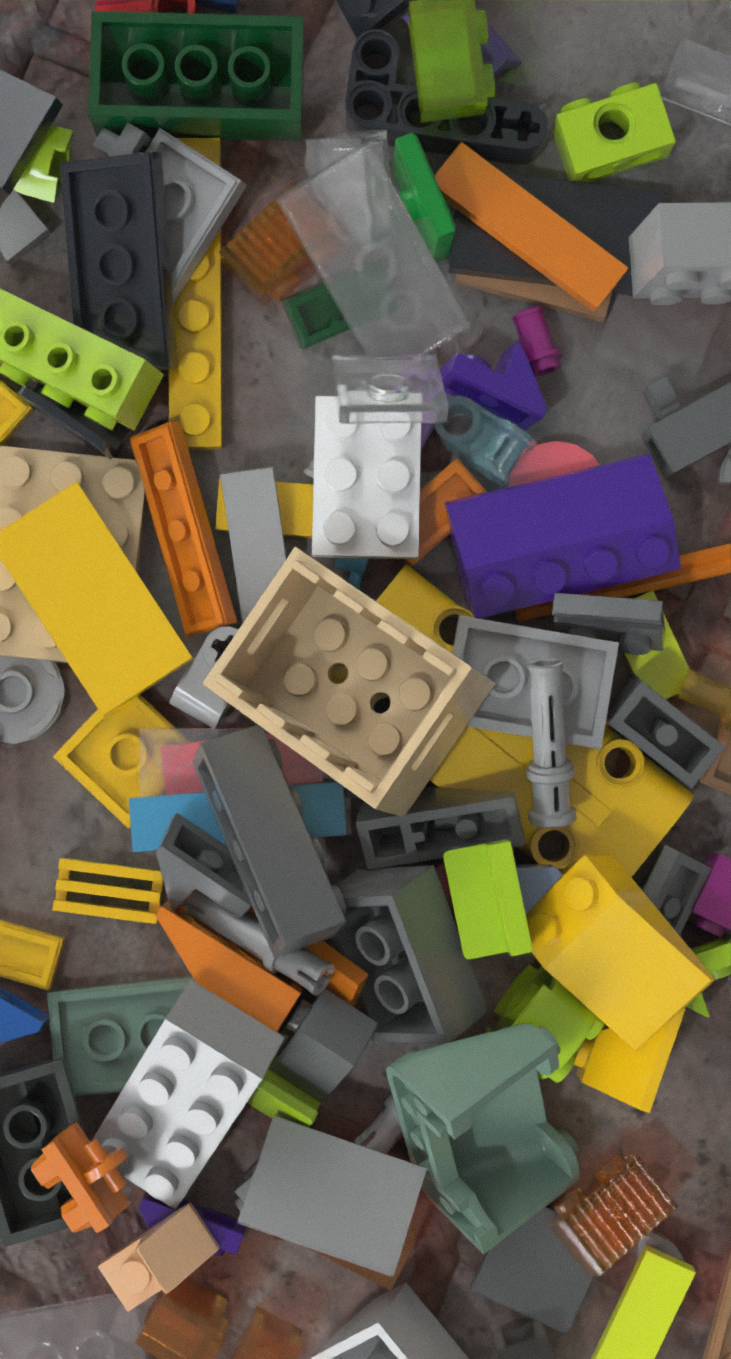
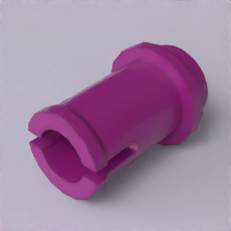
[511,306,563,377]

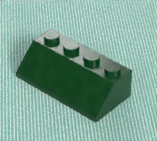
[88,11,304,141]

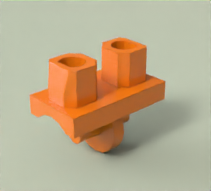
[31,1122,131,1233]

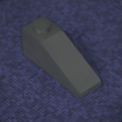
[355,787,526,870]

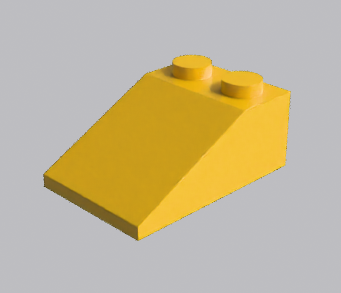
[526,854,715,1051]

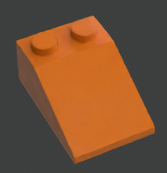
[155,900,302,1032]

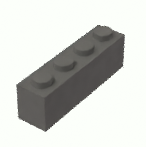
[192,725,346,959]

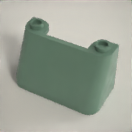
[386,1023,581,1255]

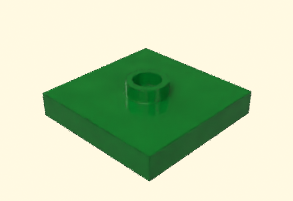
[392,132,456,265]

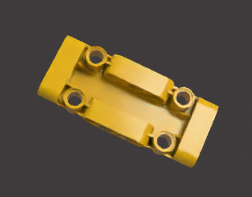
[331,564,694,880]

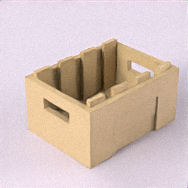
[202,547,496,817]

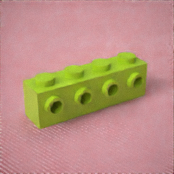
[0,289,164,431]

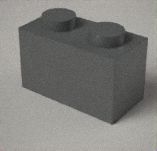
[606,674,726,789]
[269,989,379,1104]

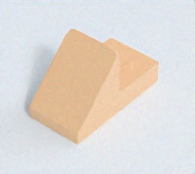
[98,1202,220,1312]

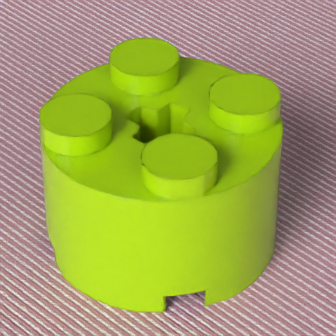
[485,964,605,1083]

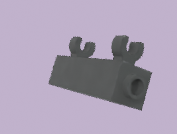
[641,376,731,480]

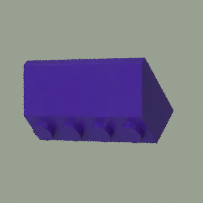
[444,453,681,619]

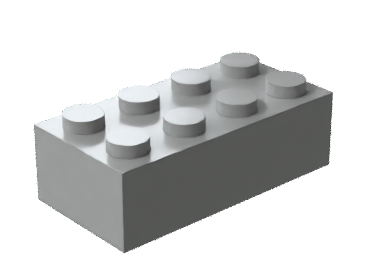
[629,202,731,305]
[92,979,285,1210]

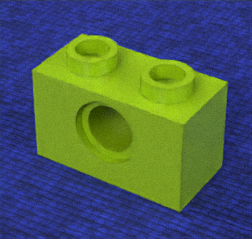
[552,82,676,183]

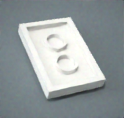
[312,396,422,560]

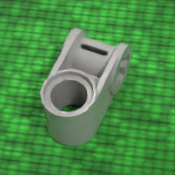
[169,626,239,729]

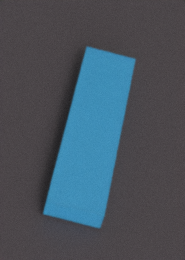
[129,781,346,852]

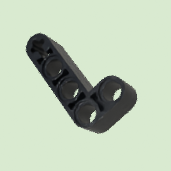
[345,29,548,165]

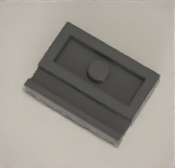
[552,593,665,655]

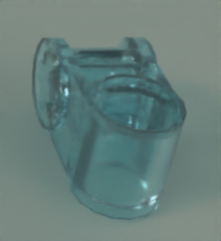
[434,396,537,487]

